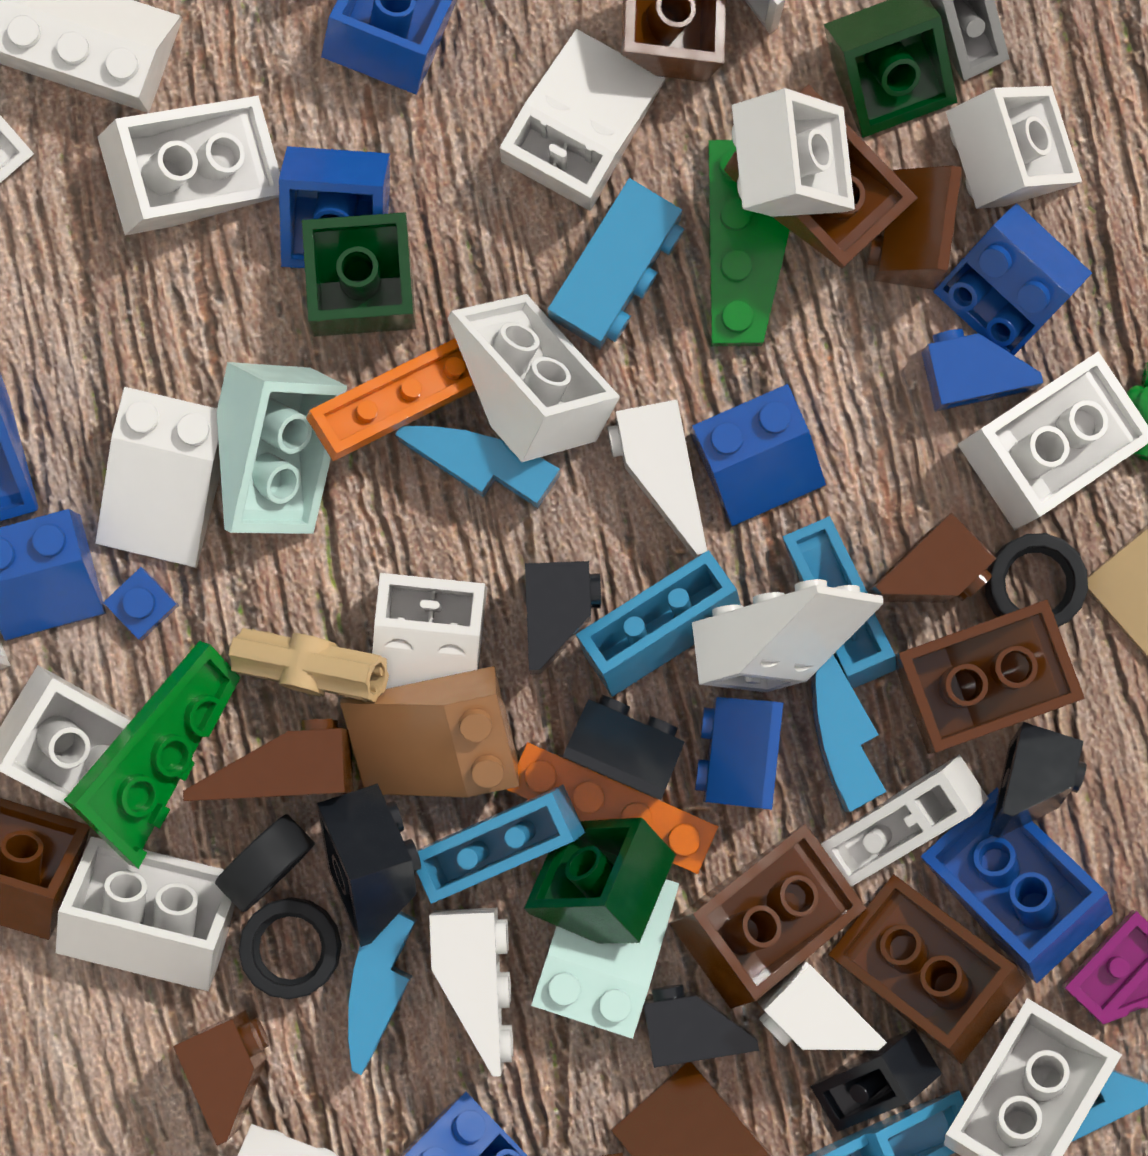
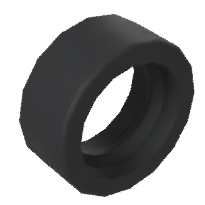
[985,533,1088,627]
[215,814,315,912]
[238,897,342,1000]

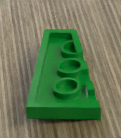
[708,140,790,347]
[64,641,241,869]

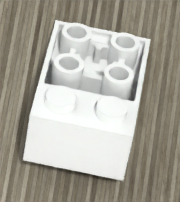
[500,29,665,211]
[372,573,487,689]
[692,579,883,692]
[429,908,513,1077]

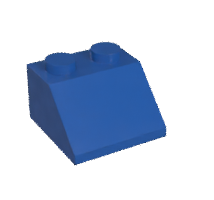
[279,146,390,268]
[690,384,826,527]
[0,509,106,641]
[695,697,783,810]

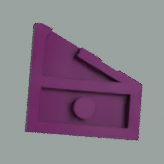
[1061,910,1148,1024]

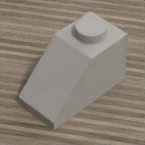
[929,0,1010,81]

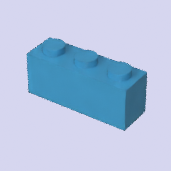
[548,178,685,350]
[576,550,741,697]
[416,784,585,904]

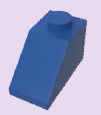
[921,329,1044,412]

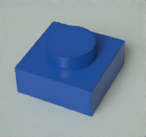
[103,567,179,641]

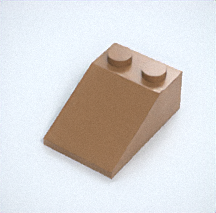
[340,666,519,797]

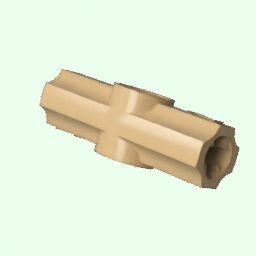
[228,628,389,702]

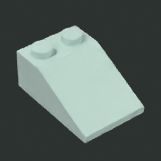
[217,362,347,534]
[531,879,680,1039]

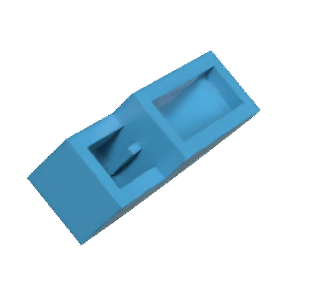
[395,426,561,509]
[782,516,896,689]
[811,655,887,812]
[348,911,417,1075]
[807,1090,965,1156]

